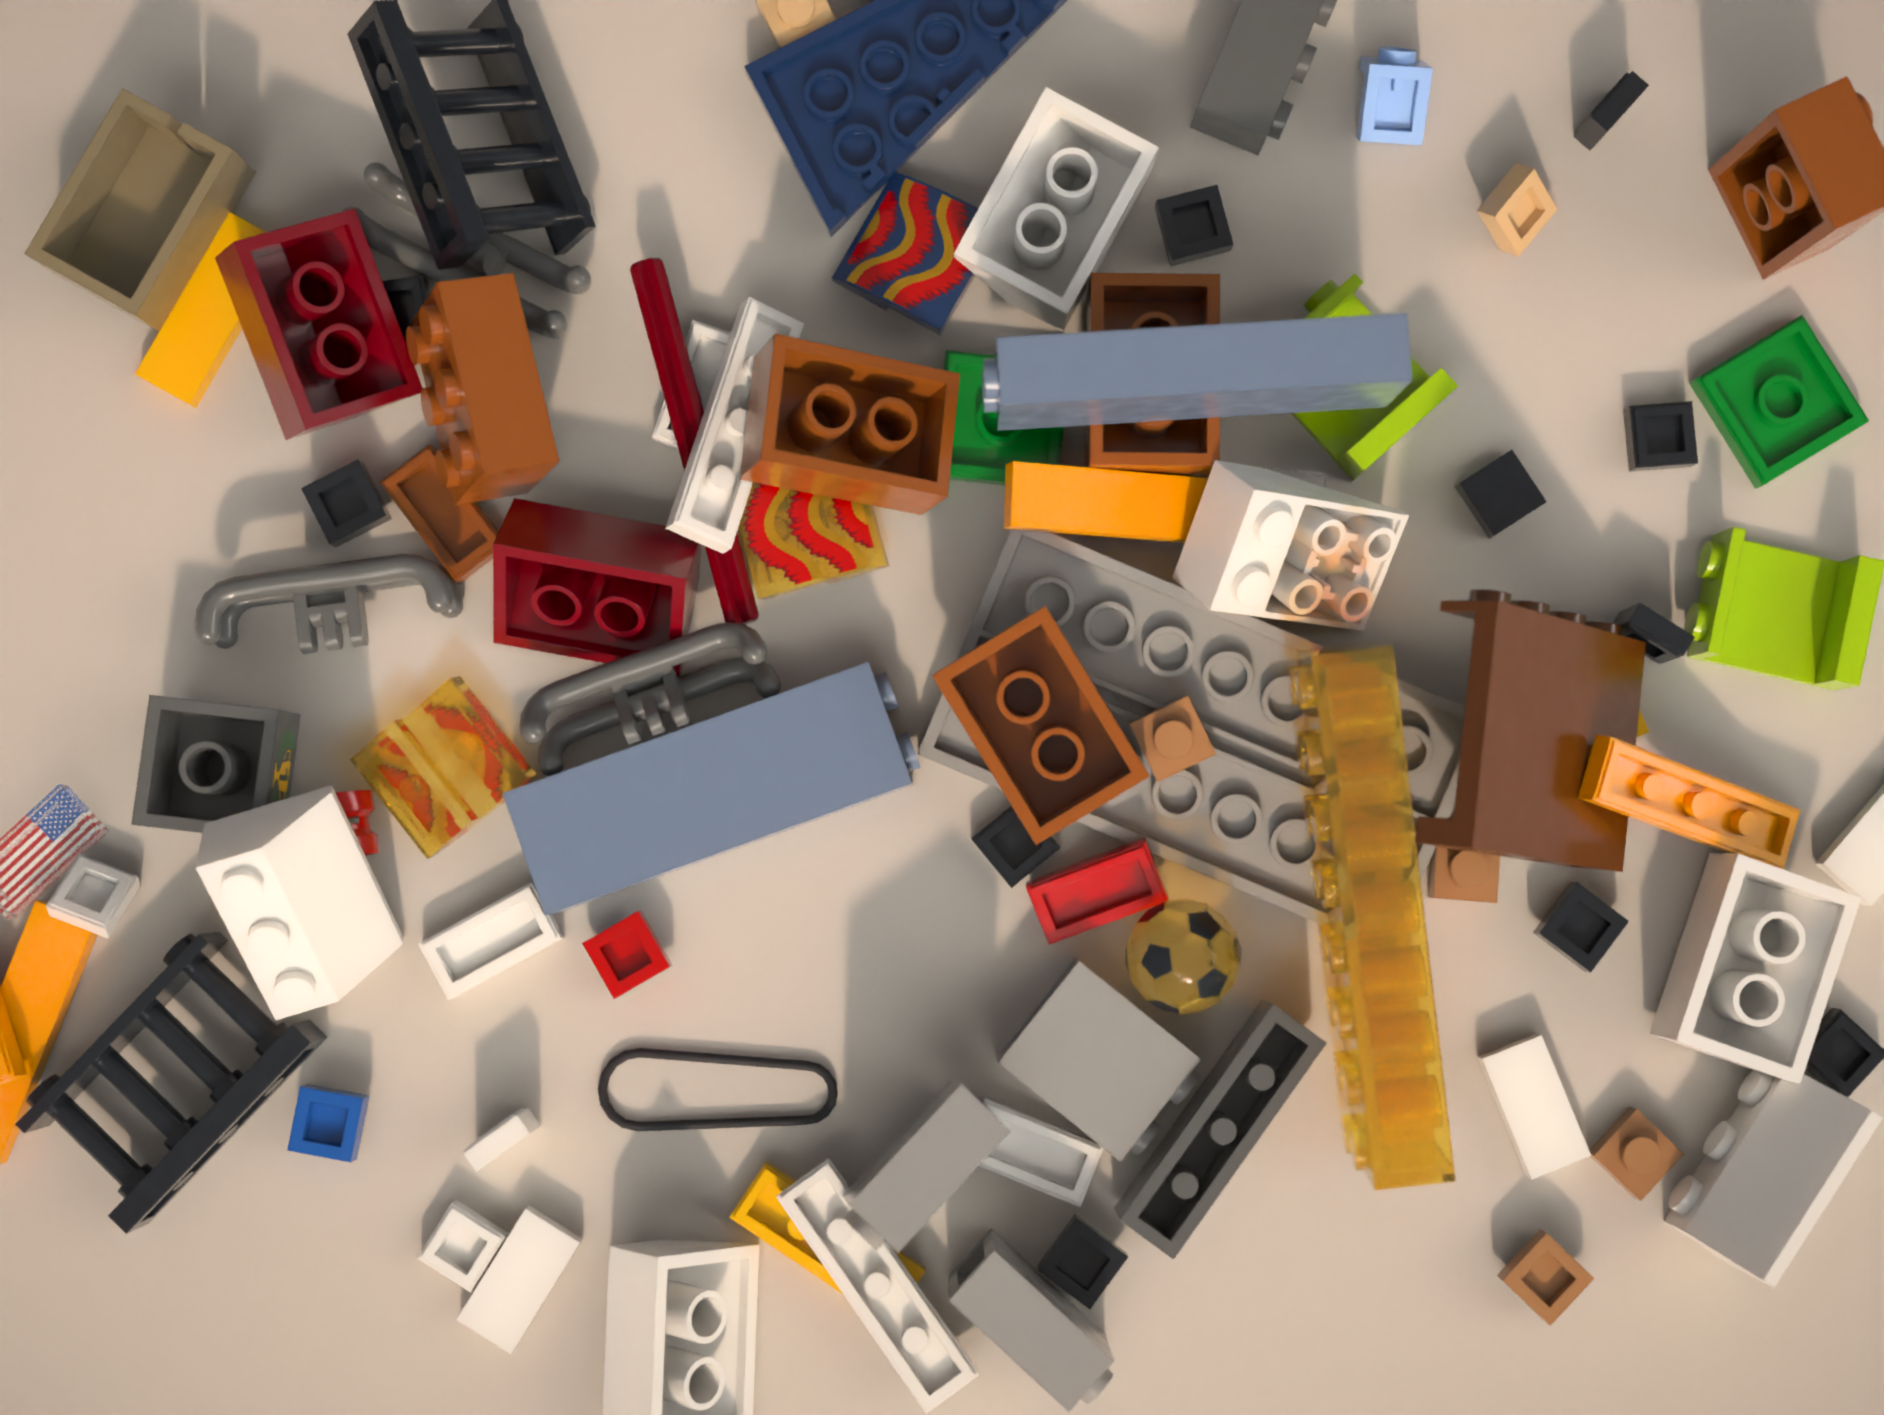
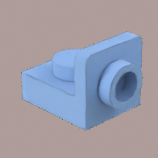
[1356,47,1433,145]

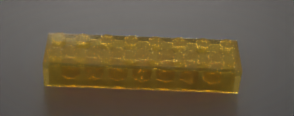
[1287,641,1456,1191]

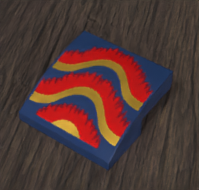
[832,172,979,336]

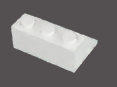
[954,87,1159,332]
[196,785,403,1020]
[1649,853,1862,1085]
[1664,1070,1882,1288]
[602,1240,759,1415]

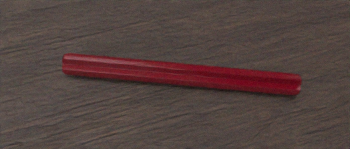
[630,258,759,625]

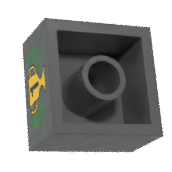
[131,695,301,833]

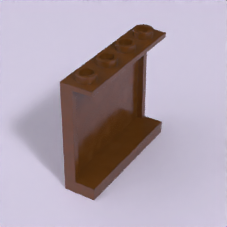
[1415,589,1646,872]

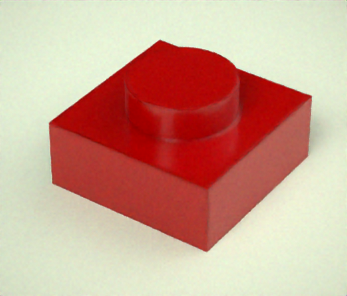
[582,910,673,999]

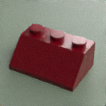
[215,208,423,440]
[493,498,701,677]

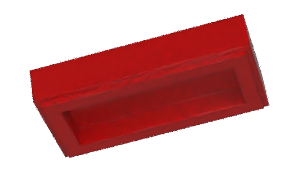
[1025,837,1169,945]

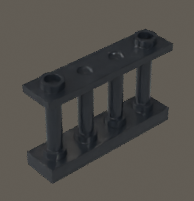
[347,0,596,270]
[15,932,328,1234]

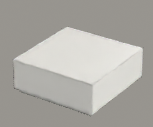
[46,854,140,939]
[463,1107,541,1172]
[417,1200,510,1292]

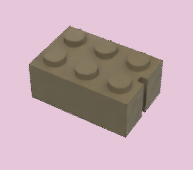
[24,88,256,332]

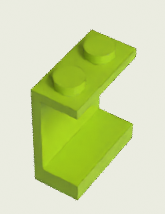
[1291,273,1458,481]
[1684,527,1884,691]

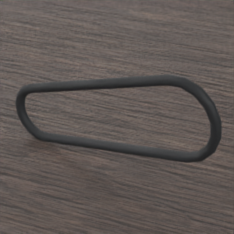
[598,1048,838,1131]

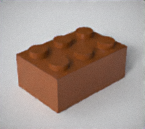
[1708,76,1884,280]
[406,273,560,505]
[1085,273,1220,478]
[740,333,960,515]
[932,605,1150,845]

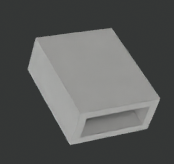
[996,958,1202,1162]
[842,1082,1011,1253]
[948,1228,1114,1412]

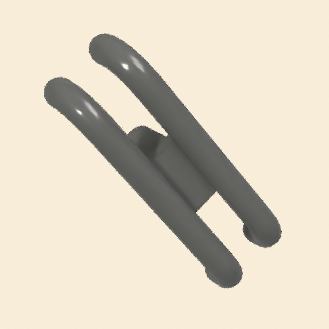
[342,162,591,339]
[195,554,463,654]
[519,622,781,776]

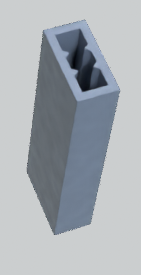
[982,313,1412,431]
[503,662,920,916]

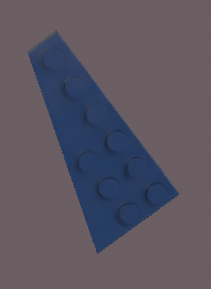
[744,0,1067,237]

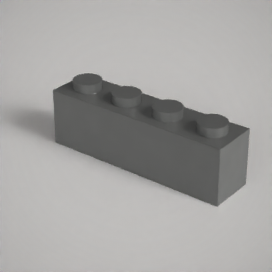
[1190,0,1337,155]
[1114,999,1327,1260]

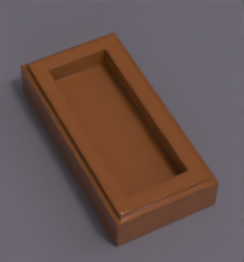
[379,444,499,584]

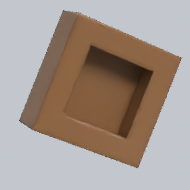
[1129,695,1216,782]
[1428,846,1500,903]
[1589,1106,1684,1201]
[1497,1229,1595,1326]

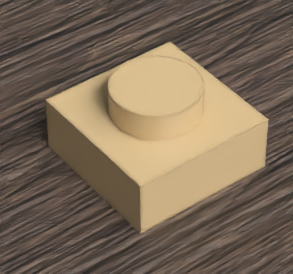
[755,0,836,48]
[1476,163,1557,257]

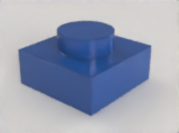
[287,1084,370,1163]

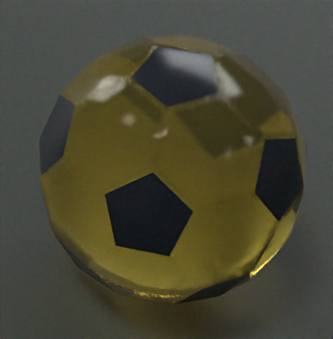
[1125,898,1242,1015]

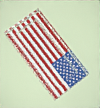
[0,784,109,919]

